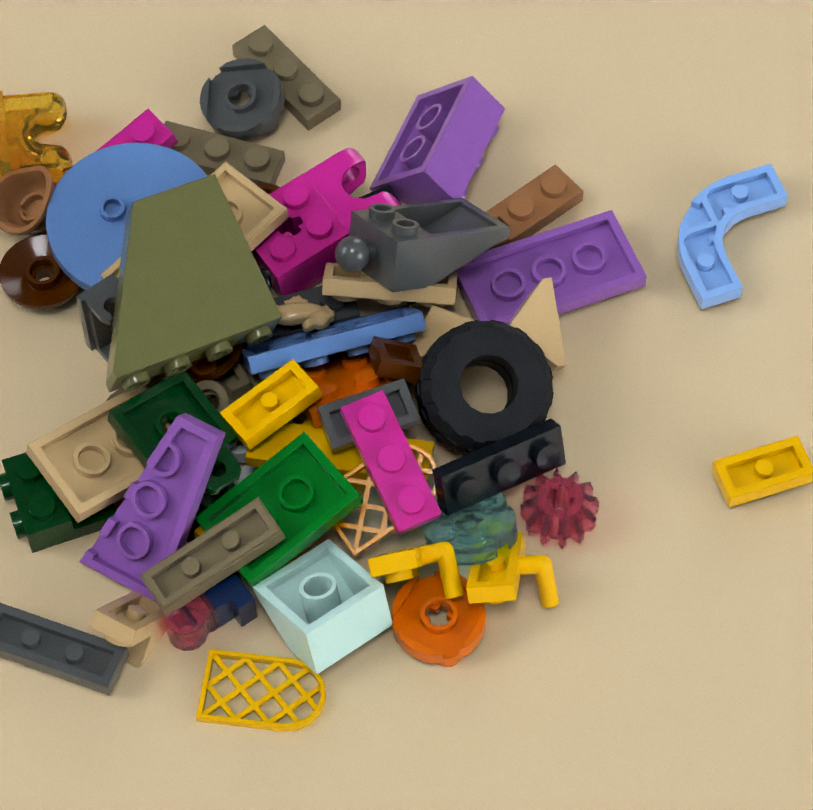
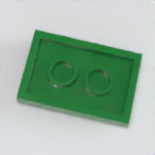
[195,432,363,589]

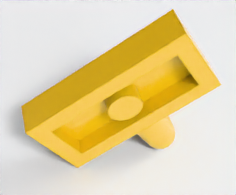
[466,532,559,608]
[367,541,464,599]

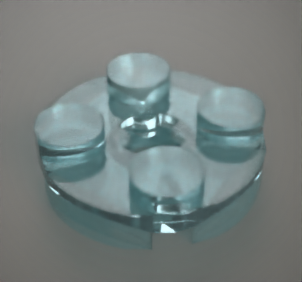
[424,493,518,566]

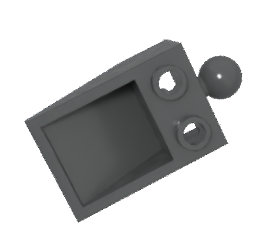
[335,198,510,292]

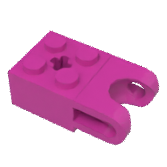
[252,148,401,297]

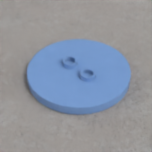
[46,143,207,290]

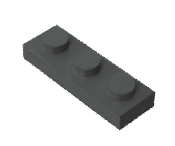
[0,603,129,695]

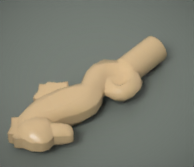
[277,295,335,332]

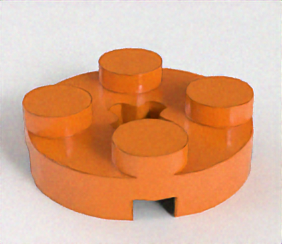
[392,571,486,667]

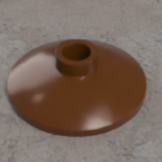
[0,234,81,309]

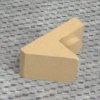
[89,591,178,667]

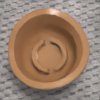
[0,165,56,235]

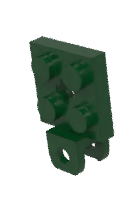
[107,371,241,511]

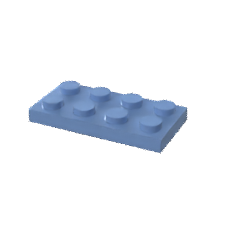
[240,305,426,379]

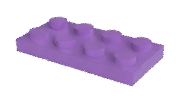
[454,210,647,324]

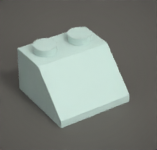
[253,539,393,674]

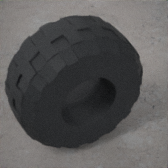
[415,320,554,456]

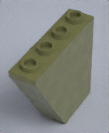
[106,174,282,392]

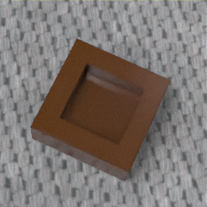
[368,336,423,383]

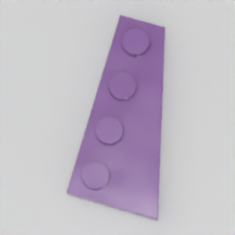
[79,413,226,603]

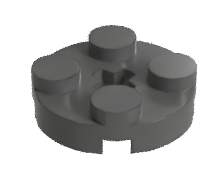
[200,58,285,140]

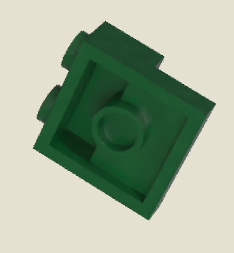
[0,452,116,553]

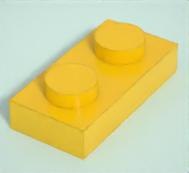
[220,359,323,451]
[711,435,813,508]

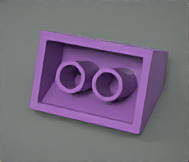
[369,76,505,204]

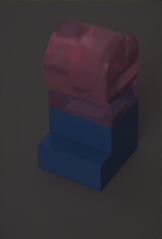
[164,572,257,651]

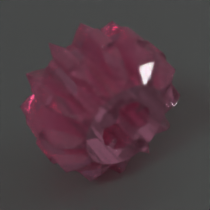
[520,468,599,549]

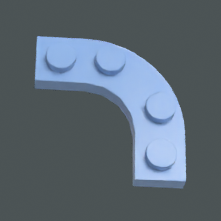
[677,163,788,309]

